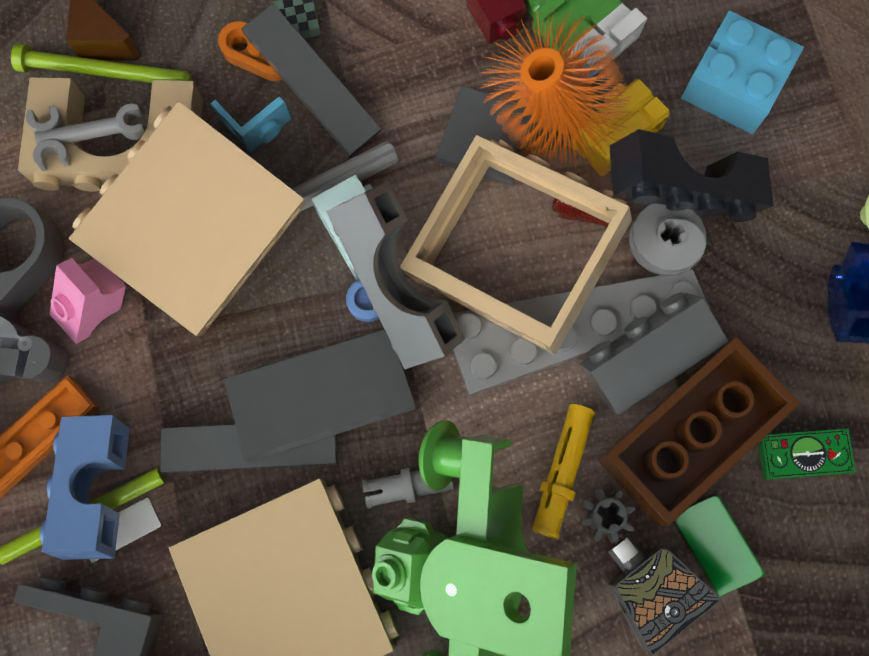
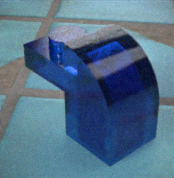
[828,242,869,344]

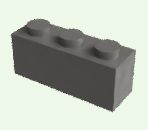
[579,292,729,415]

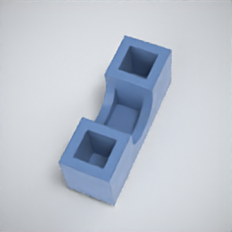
[40,415,130,560]

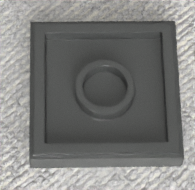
[436,85,534,187]

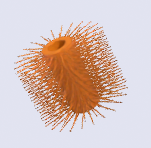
[480,9,631,171]

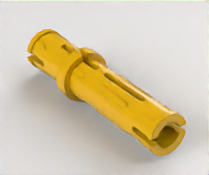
[531,404,596,539]

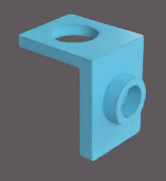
[210,97,291,153]

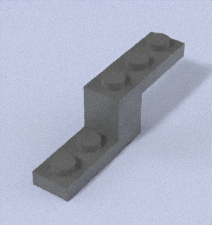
[13,576,164,656]

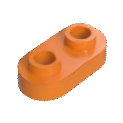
[218,21,282,81]

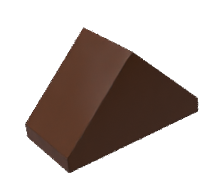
[66,0,142,61]

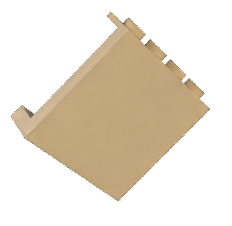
[68,101,306,336]
[169,479,399,656]

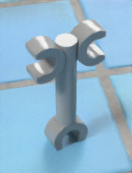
[26,103,145,171]

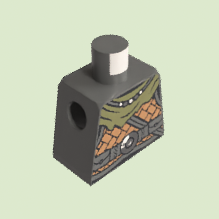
[607,535,721,655]

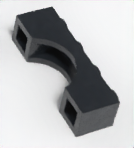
[609,129,774,222]

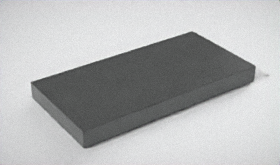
[224,329,416,463]

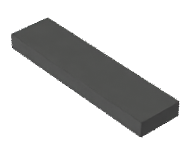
[242,3,381,157]
[160,425,337,473]

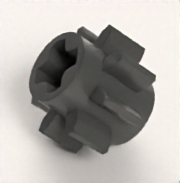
[579,488,636,544]

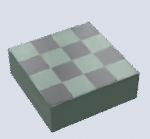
[273,0,321,39]

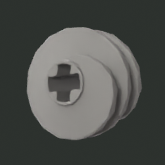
[629,203,707,276]

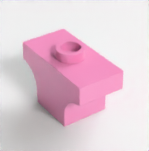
[50,258,126,344]

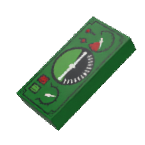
[758,428,856,480]

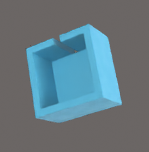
[681,10,804,135]

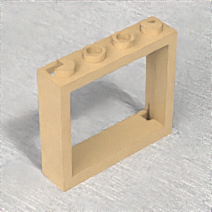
[400,135,632,356]

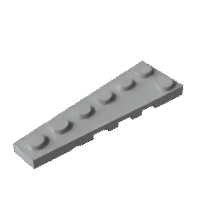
[453,269,710,397]

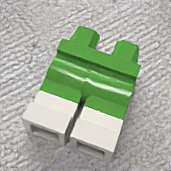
[524,0,648,78]

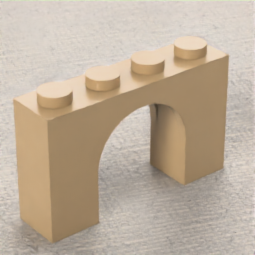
[18,77,203,192]

